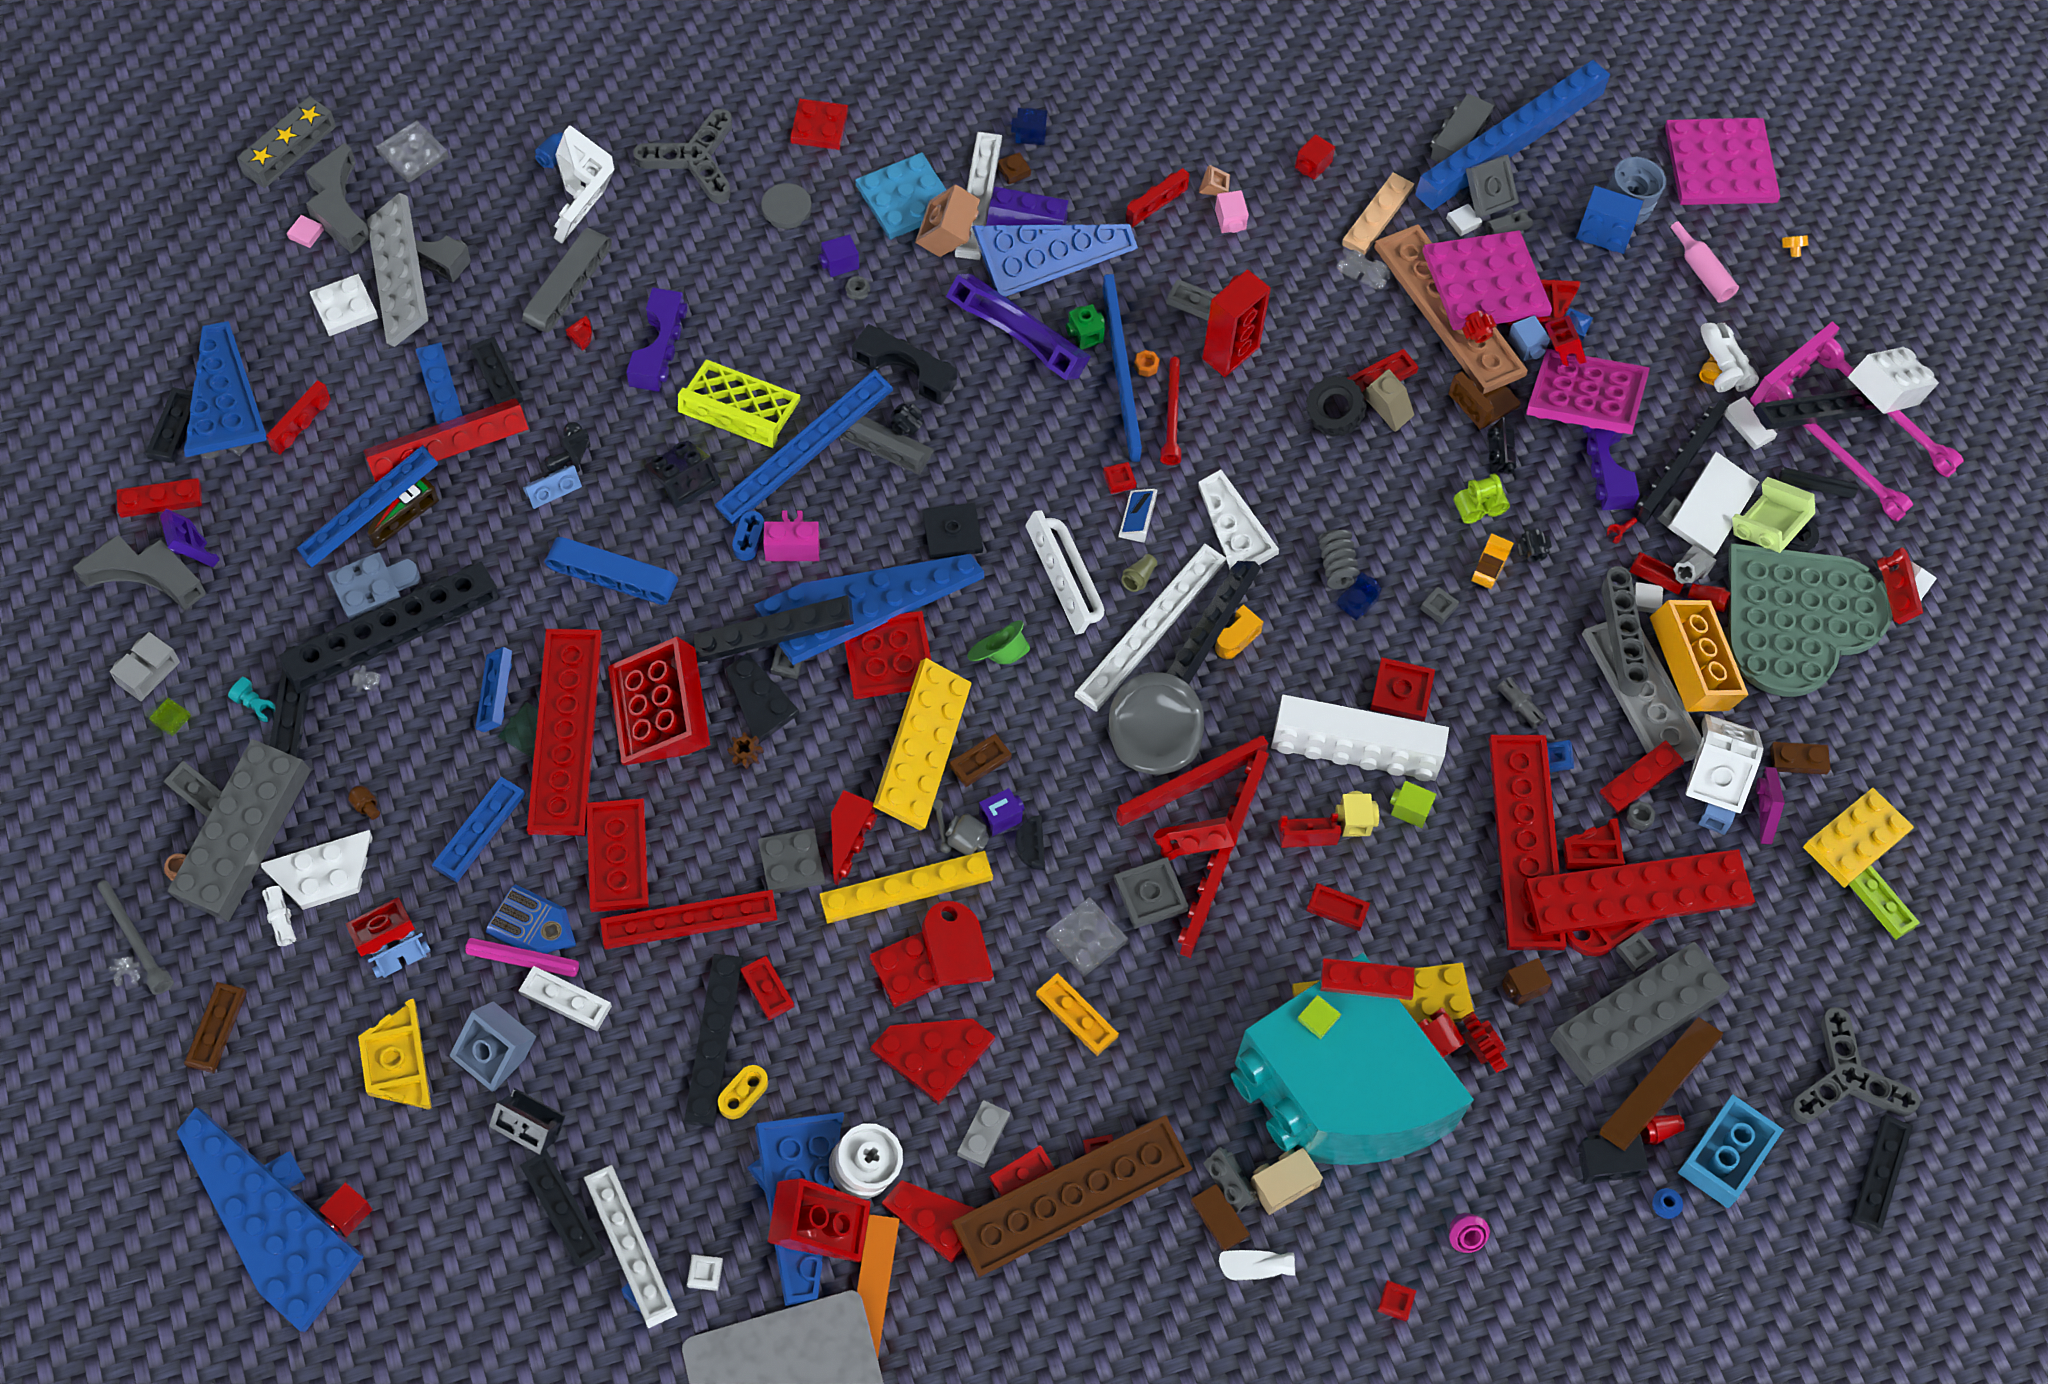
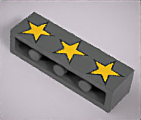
[237,96,336,189]

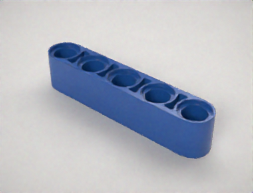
[544,537,678,605]

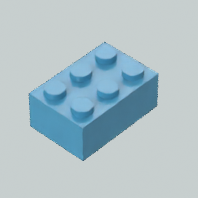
[1677,1094,1784,1209]

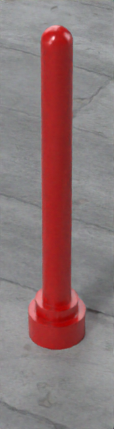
[1160,356,1182,466]

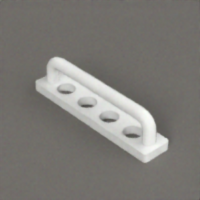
[1026,510,1105,634]

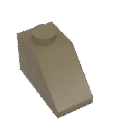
[1362,369,1414,432]

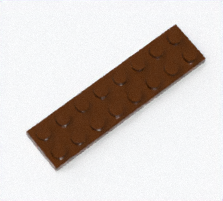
[951,1115,1193,1278]

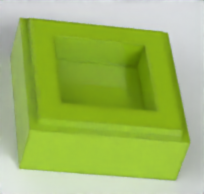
[1297,995,1341,1039]

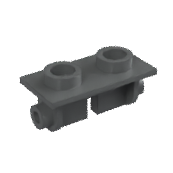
[1203,1147,1258,1213]

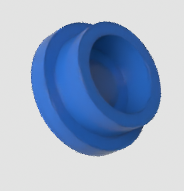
[1652,1188,1683,1219]

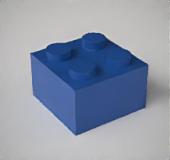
[1576,186,1643,254]

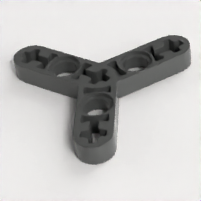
[633,109,733,204]
[1790,1007,1920,1124]

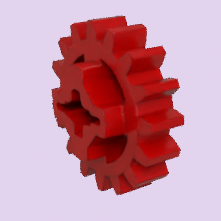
[1461,1011,1508,1073]

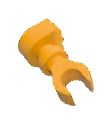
[1699,353,1722,385]

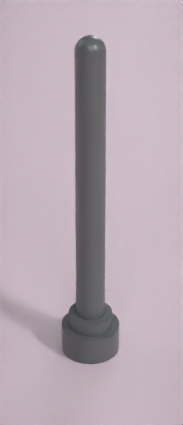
[98,880,174,995]

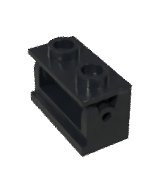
[489,1088,566,1154]
[1576,1134,1649,1184]

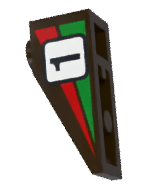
[367,476,439,549]

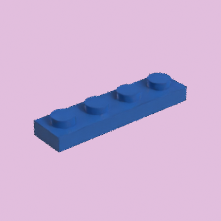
[416,342,463,424]
[432,777,525,883]

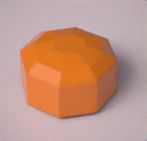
[1134,350,1160,377]

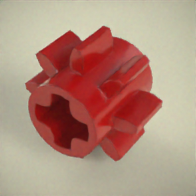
[1462,311,1497,343]

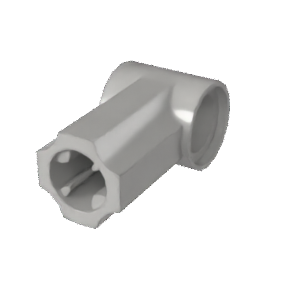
[1673,545,1717,584]

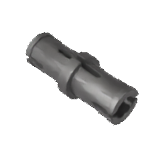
[1497,677,1547,729]

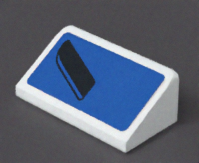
[1119,489,1157,543]

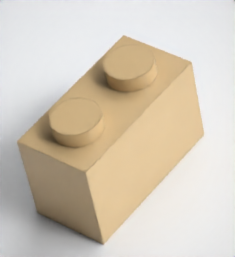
[1250,1147,1323,1215]

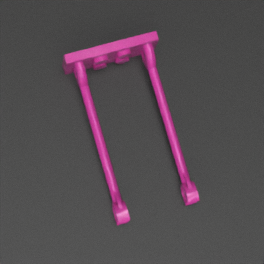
[1749,321,1964,522]

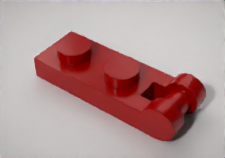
[1877,547,1923,624]
[1153,817,1238,861]

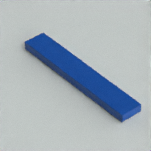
[296,445,439,567]

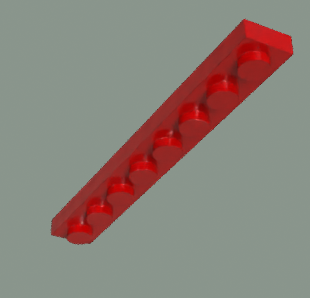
[1178,750,1269,958]

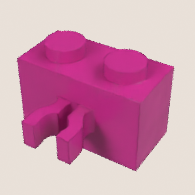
[764,511,820,561]

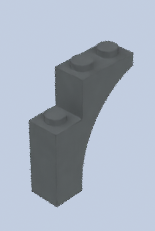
[306,143,370,253]
[73,535,206,610]

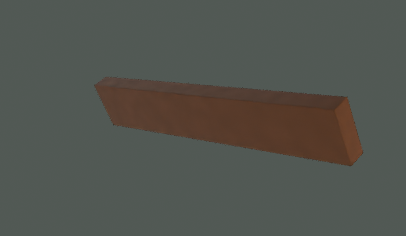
[1599,1017,1723,1151]

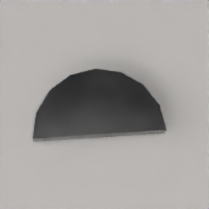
[1015,815,1045,871]

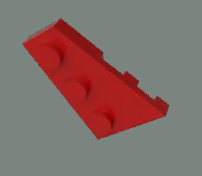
[882,1180,976,1263]

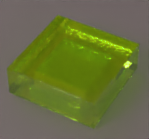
[149,698,191,737]

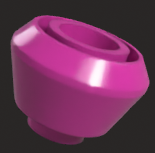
[1450,1213,1490,1253]

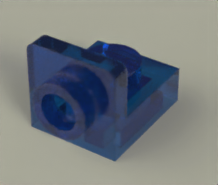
[1337,572,1382,621]

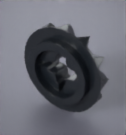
[1785,520,1819,553]

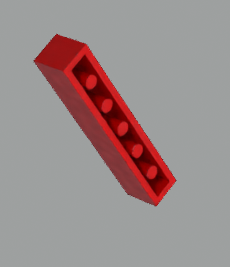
[363,398,529,482]

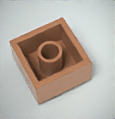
[915,184,980,257]

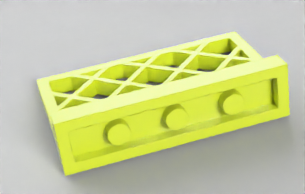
[678,359,800,448]

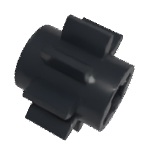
[890,403,923,436]
[1517,529,1552,563]

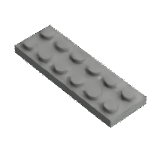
[367,193,428,347]
[1582,622,1702,762]

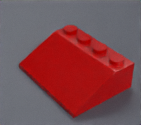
[608,637,710,766]

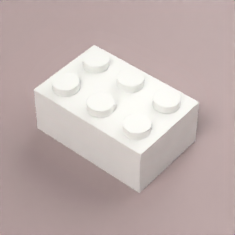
[1848,347,1939,414]

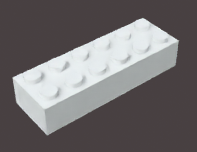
[1271,695,1449,781]

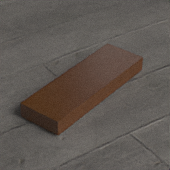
[184,982,247,1074]

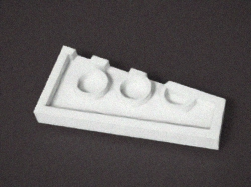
[1199,470,1279,569]

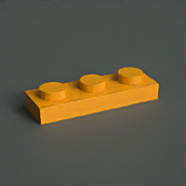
[1036,973,1119,1056]

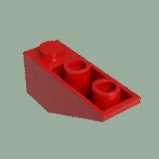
[831,790,877,885]

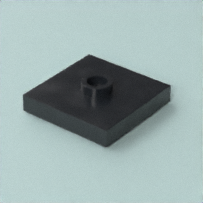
[922,502,983,559]

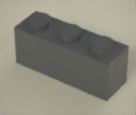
[1430,93,1494,163]

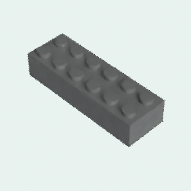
[168,739,311,922]
[1550,941,1731,1087]

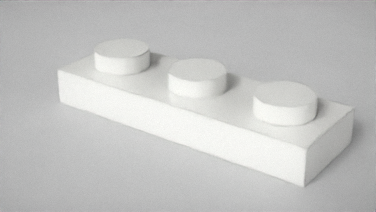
[519,966,612,1031]

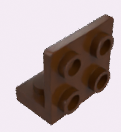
[1448,371,1521,430]

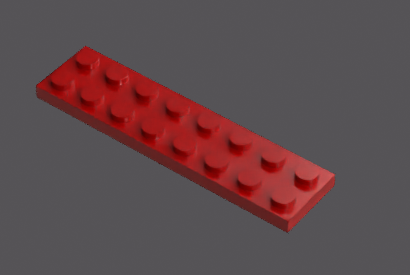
[527,629,602,836]
[1489,735,1567,950]
[1524,849,1755,936]

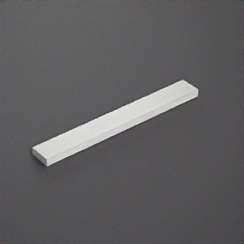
[1075,544,1226,712]

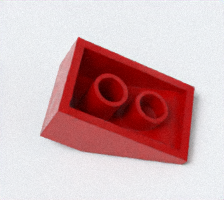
[768,1178,871,1262]

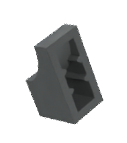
[415,235,471,283]

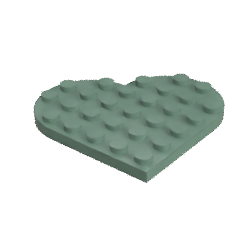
[1728,544,1893,697]

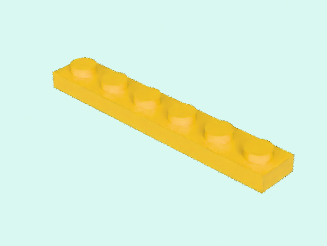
[820,851,993,924]

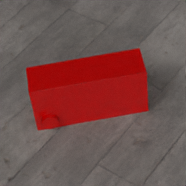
[1202,269,1271,377]

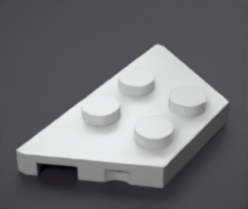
[261,830,372,910]

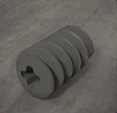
[1318,530,1360,590]

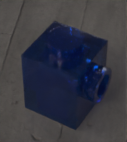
[1011,108,1048,145]

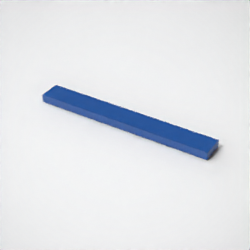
[1102,274,1142,462]
[715,369,893,526]

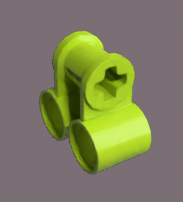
[1453,473,1510,524]

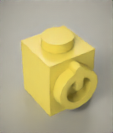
[1335,791,1379,837]

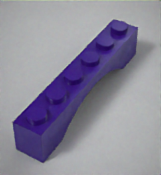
[946,274,1091,380]

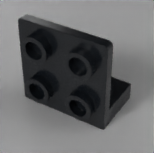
[644,441,721,508]

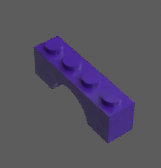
[627,287,687,392]
[1582,425,1639,510]

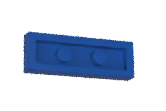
[475,647,512,733]

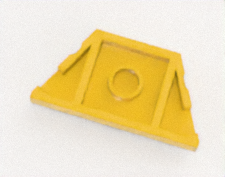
[358,998,432,1109]

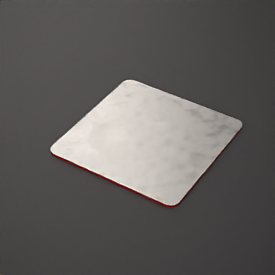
[682,1291,884,1384]

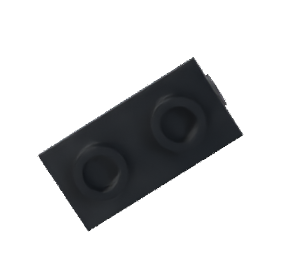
[1487,417,1517,474]

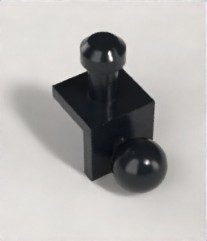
[544,422,591,472]

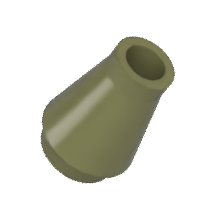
[1121,554,1157,592]

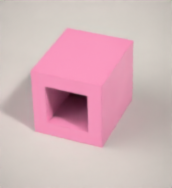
[1215,190,1249,233]

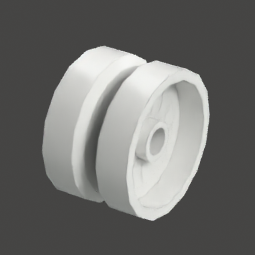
[829,1124,903,1199]

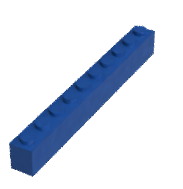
[1415,60,1610,211]

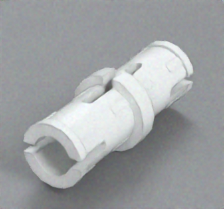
[262,886,296,946]

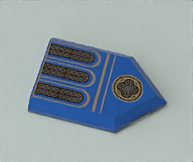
[486,884,576,954]

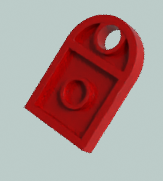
[922,901,994,987]
[1565,919,1655,956]

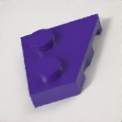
[160,509,219,568]

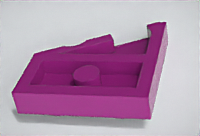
[1756,767,1785,845]

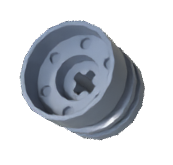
[1606,156,1666,224]

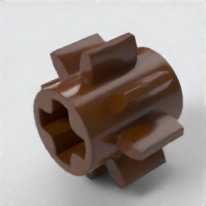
[727,732,764,769]

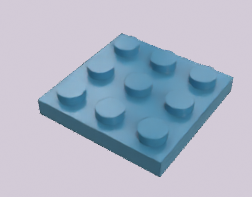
[855,152,946,240]

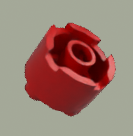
[1417,1007,1466,1058]

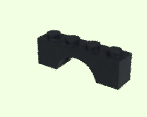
[852,324,957,406]

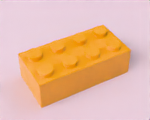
[1649,600,1749,712]

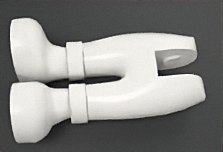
[1700,323,1759,392]

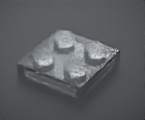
[377,121,449,183]
[1046,897,1128,977]

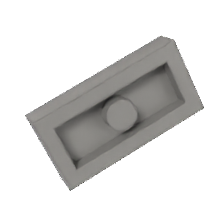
[957,1100,1010,1168]

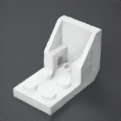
[554,125,614,243]
[1685,714,1764,813]

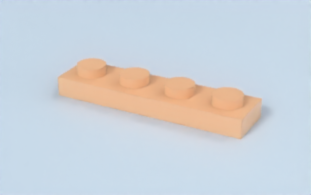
[1342,173,1414,257]

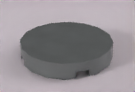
[761,183,812,229]

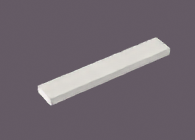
[955,132,1002,260]
[584,1165,677,1328]

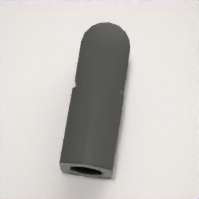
[1486,209,1534,235]

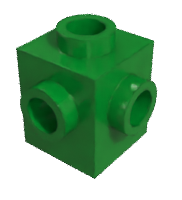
[1066,304,1105,350]

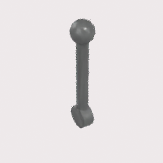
[932,799,951,853]

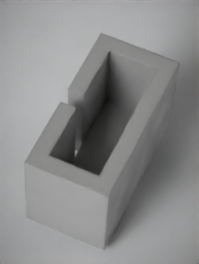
[109,632,180,701]

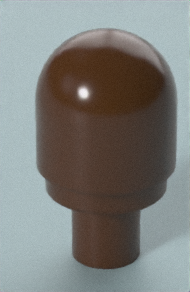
[348,785,380,820]

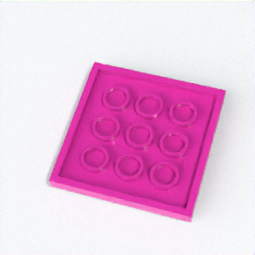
[1665,118,1780,205]
[1423,230,1552,331]
[1527,349,1650,434]

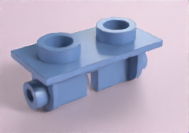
[523,465,582,509]
[368,931,431,978]

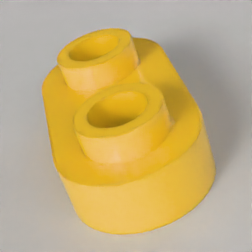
[718,1065,768,1119]

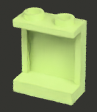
[1732,477,1815,553]

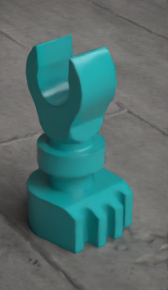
[228,677,275,722]

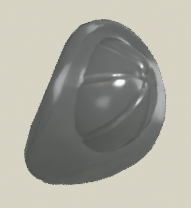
[1109,672,1204,775]

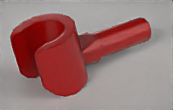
[1606,517,1637,544]

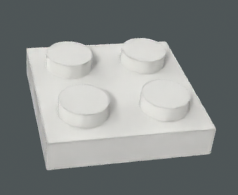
[310,274,378,336]

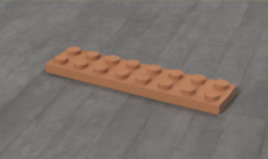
[1374,224,1528,394]

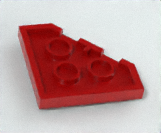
[871,1018,995,1105]

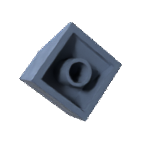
[449,1001,537,1092]

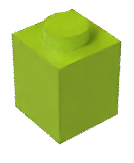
[1390,781,1436,828]

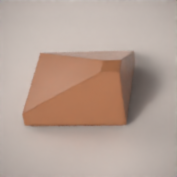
[1199,165,1230,195]

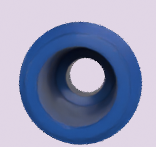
[535,132,563,168]

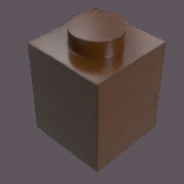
[1503,958,1552,1006]

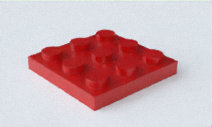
[844,611,932,700]

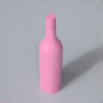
[1671,221,1739,303]

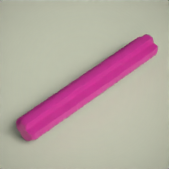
[465,938,579,977]

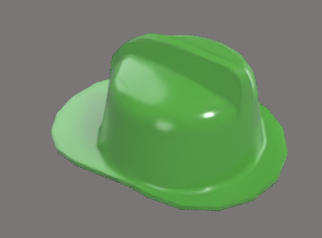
[967,620,1030,665]

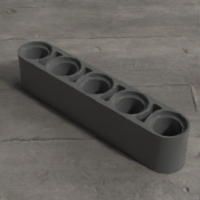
[523,228,612,333]
[1601,566,1649,697]

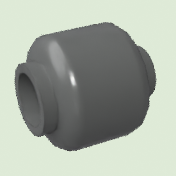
[945,814,989,855]

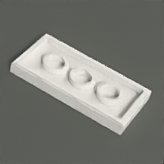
[1667,452,1759,557]

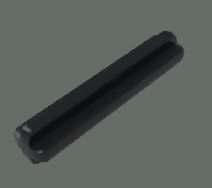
[1779,467,1858,499]

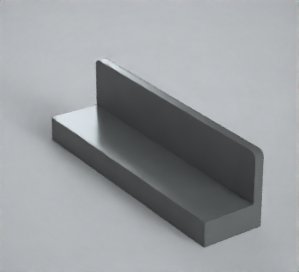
[839,416,934,475]

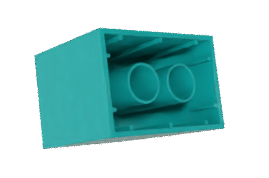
[1231,953,1474,1165]

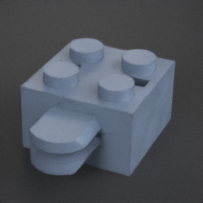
[327,552,420,622]

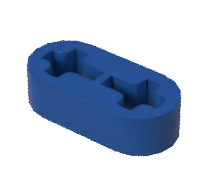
[732,511,764,561]

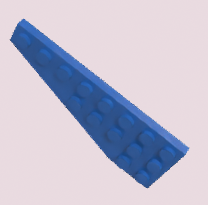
[754,554,984,665]
[177,1107,364,1332]

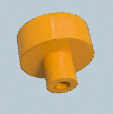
[1782,235,1808,257]

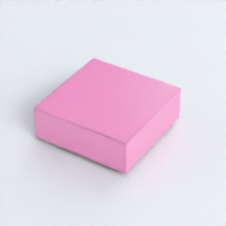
[287,215,324,248]

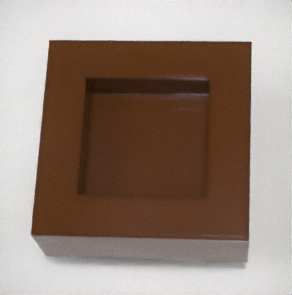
[997,152,1031,185]

